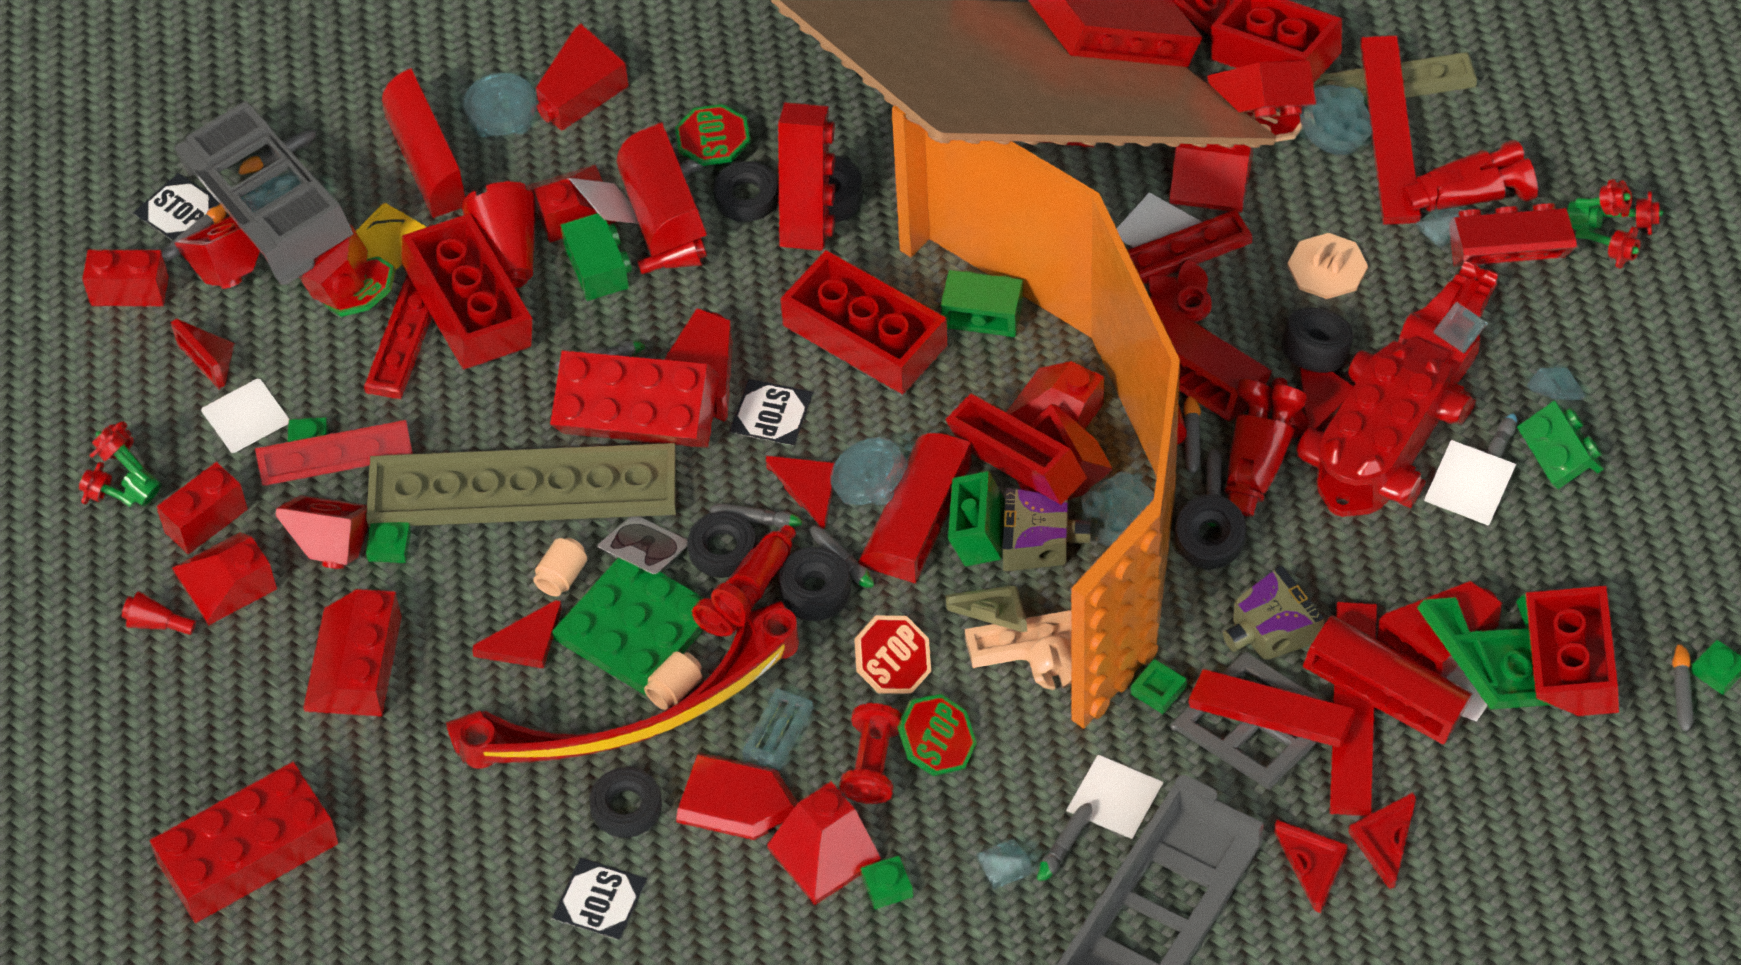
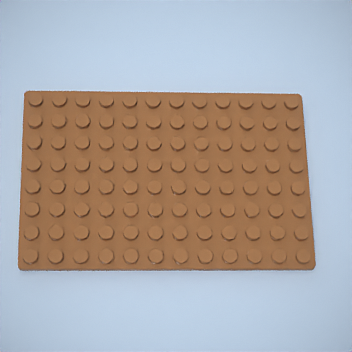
[770,0,1277,148]

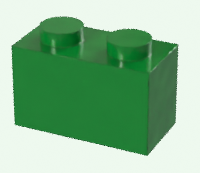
[561,213,632,301]
[941,270,1023,337]
[948,471,1005,567]

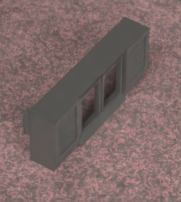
[174,100,353,285]
[1057,775,1263,965]

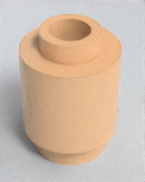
[534,538,587,597]
[644,652,703,710]

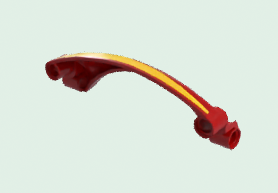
[445,601,799,769]

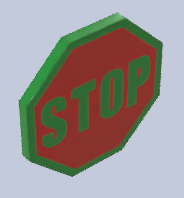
[675,104,750,166]
[323,256,396,317]
[897,694,977,777]

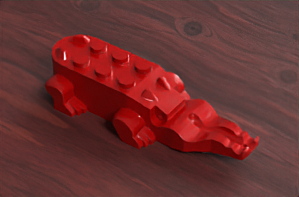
[1296,261,1498,517]

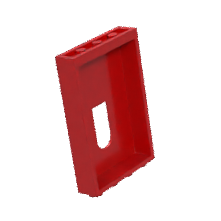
[1028,0,1202,67]

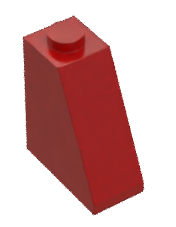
[536,24,629,131]
[664,308,733,422]
[1377,581,1502,678]

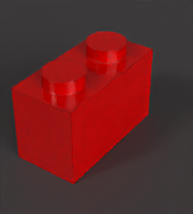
[82,250,169,306]
[156,462,248,555]

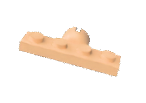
[964,610,1071,690]

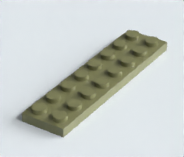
[366,443,676,528]

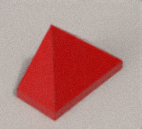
[170,318,235,389]

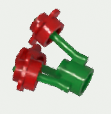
[1567,179,1663,269]
[79,421,162,508]

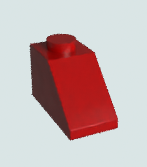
[299,224,368,310]

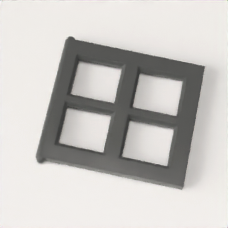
[1171,651,1324,790]

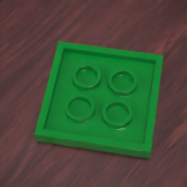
[552,557,705,696]

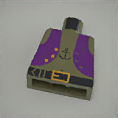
[1003,488,1091,571]
[1223,565,1324,660]

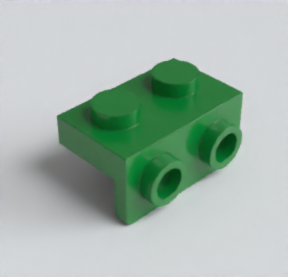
[1517,400,1604,489]

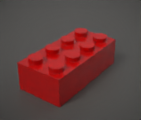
[402,213,532,370]
[780,250,948,395]
[550,350,719,448]
[149,762,339,924]

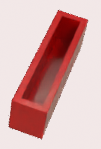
[778,102,835,251]
[945,393,1087,505]

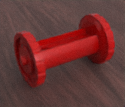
[839,703,903,804]

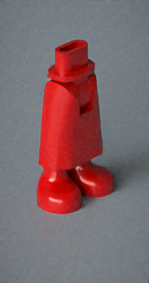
[1403,140,1538,212]
[1225,378,1308,517]
[692,525,796,637]

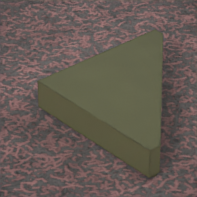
[945,585,1027,632]

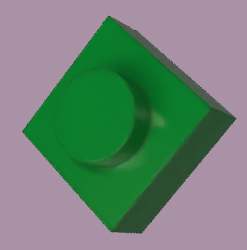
[288,417,329,442]
[366,522,411,563]
[1691,640,1741,695]
[1131,659,1187,714]
[861,856,913,909]

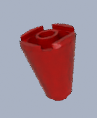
[462,181,535,288]

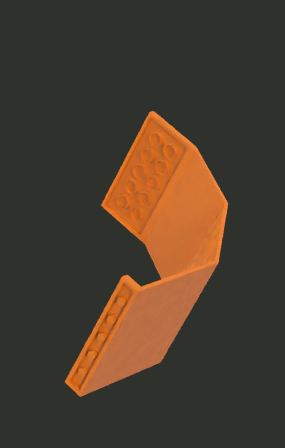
[892,105,1180,729]

